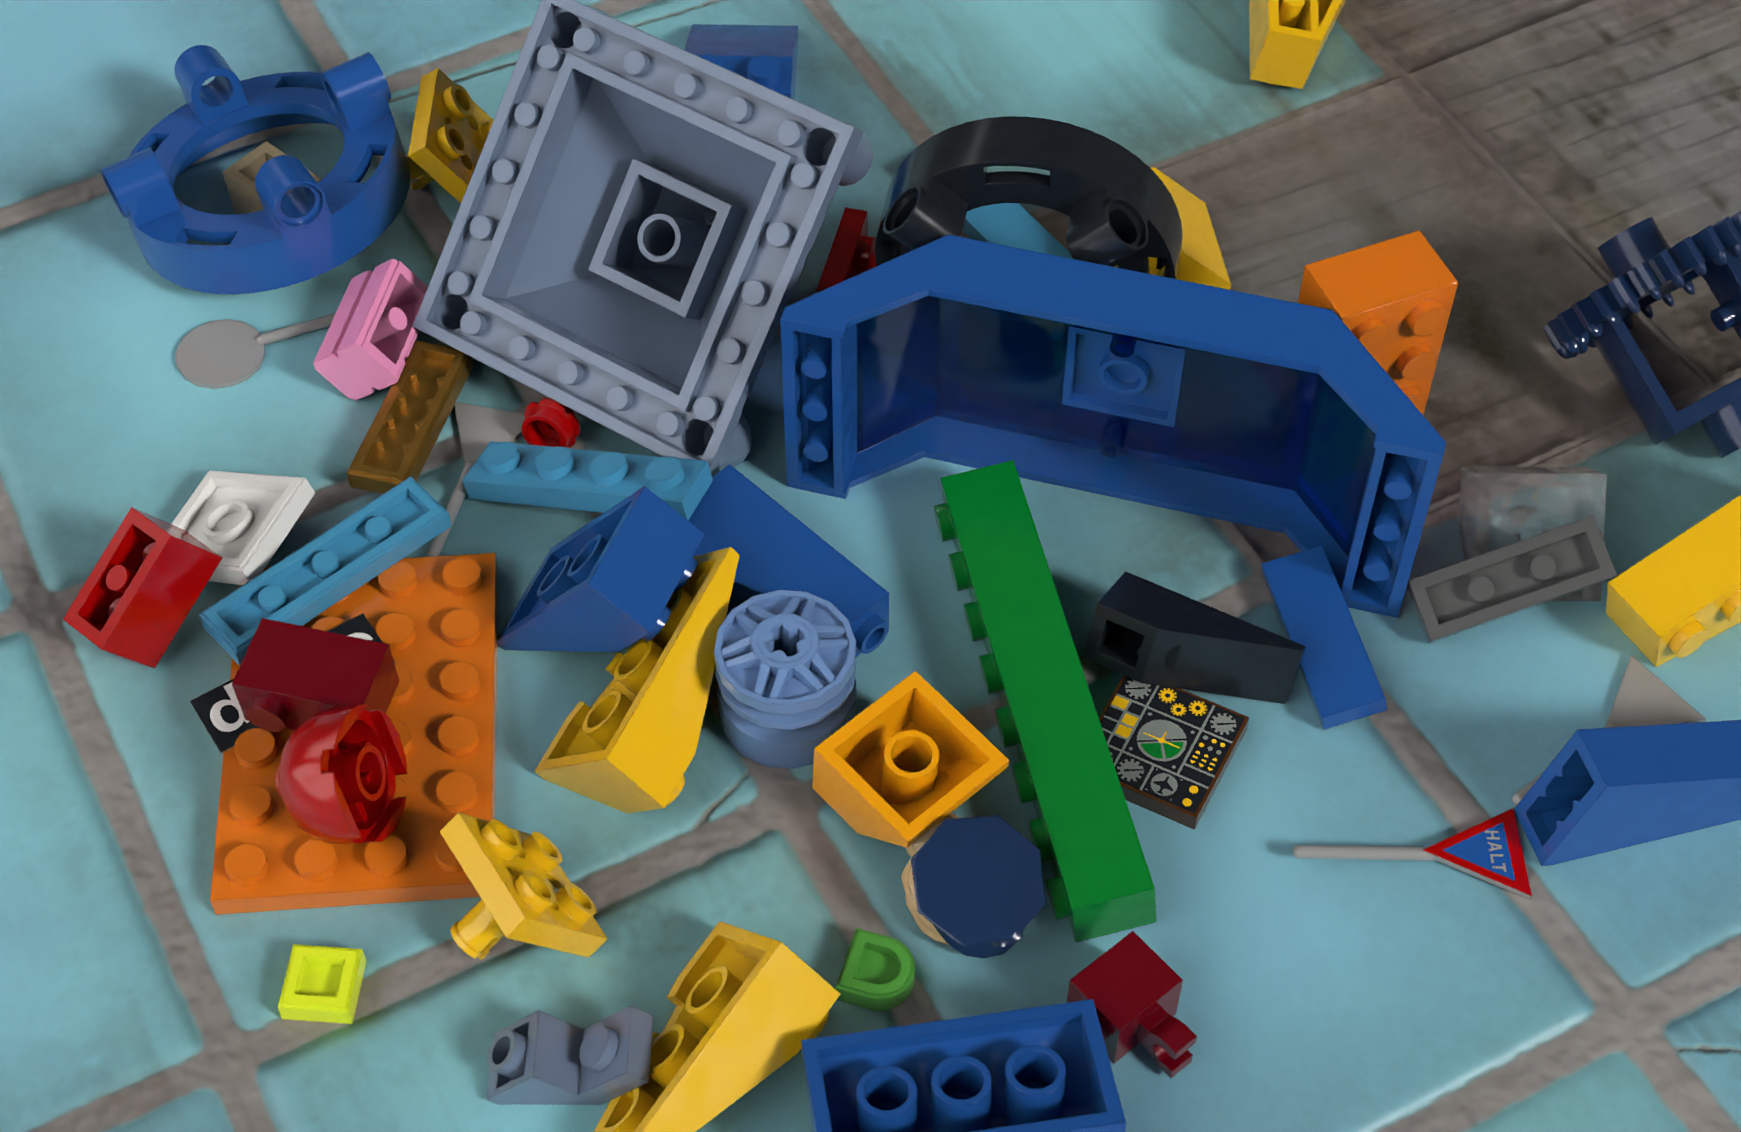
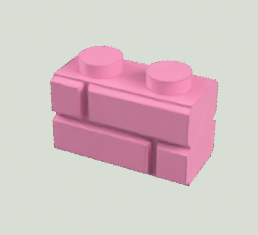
[313,258,428,401]

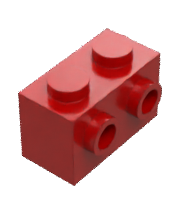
[63,507,223,669]

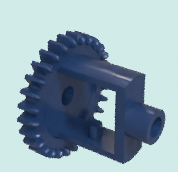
[1543,211,1741,458]

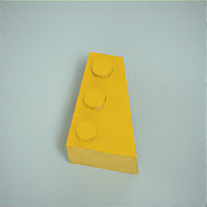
[1249,0,1346,89]

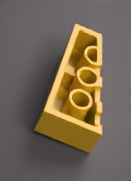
[1606,495,1741,667]

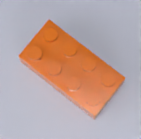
[1272,230,1458,483]

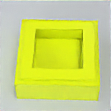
[278,944,366,1024]

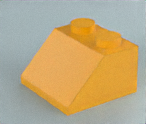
[812,671,1009,848]

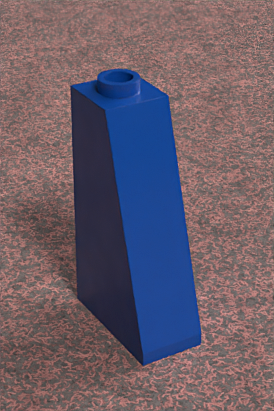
[688,464,889,658]
[1514,720,1741,866]

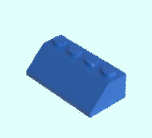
[801,999,1126,1132]

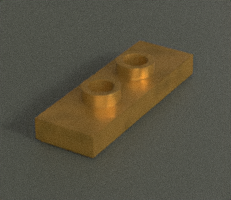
[346,340,474,494]

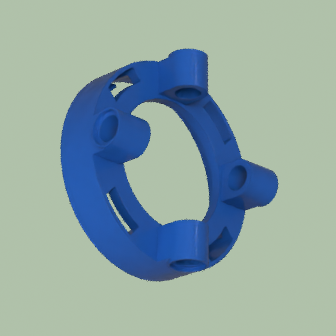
[100,45,411,294]

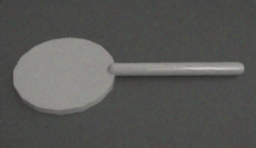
[176,313,336,389]

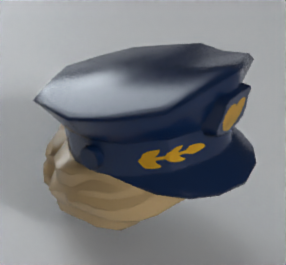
[901,812,1046,959]

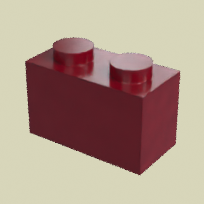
[232,618,399,732]

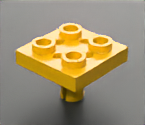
[406,68,494,203]
[440,812,608,960]

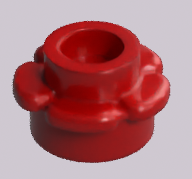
[521,398,580,448]

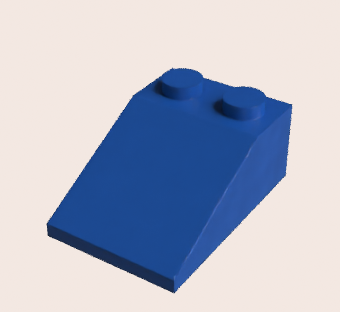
[684,24,798,100]
[496,486,705,652]

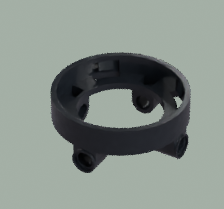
[875,116,1183,384]

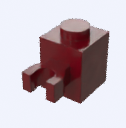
[1067,931,1197,1079]

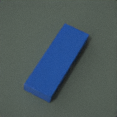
[1261,545,1387,730]

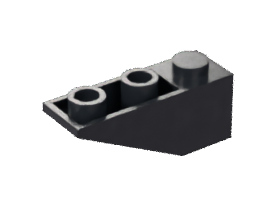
[1082,571,1306,704]

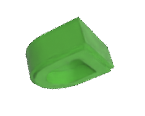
[835,928,915,1011]

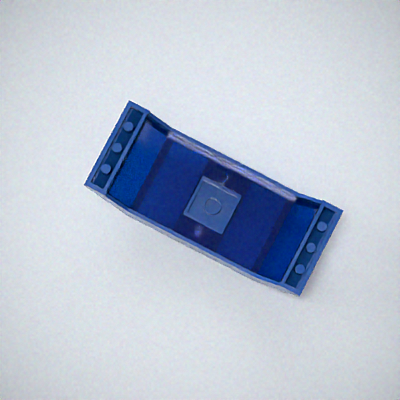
[780,234,1446,618]

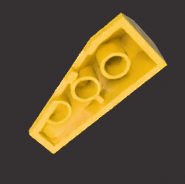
[594,921,840,1132]

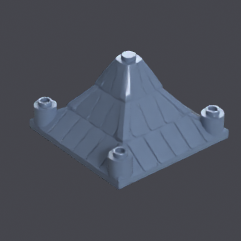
[413,0,873,477]

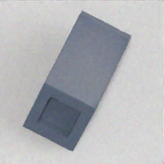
[486,1006,653,1105]

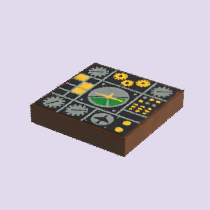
[1099,675,1249,830]

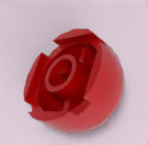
[276,704,407,845]

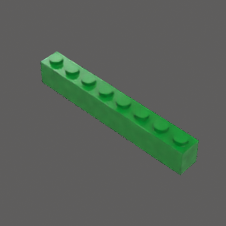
[933,460,1157,943]

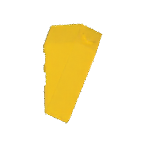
[534,547,740,813]

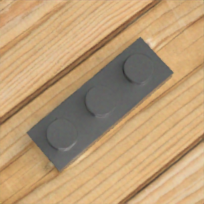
[1407,515,1617,643]

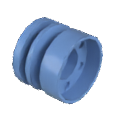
[714,590,856,769]

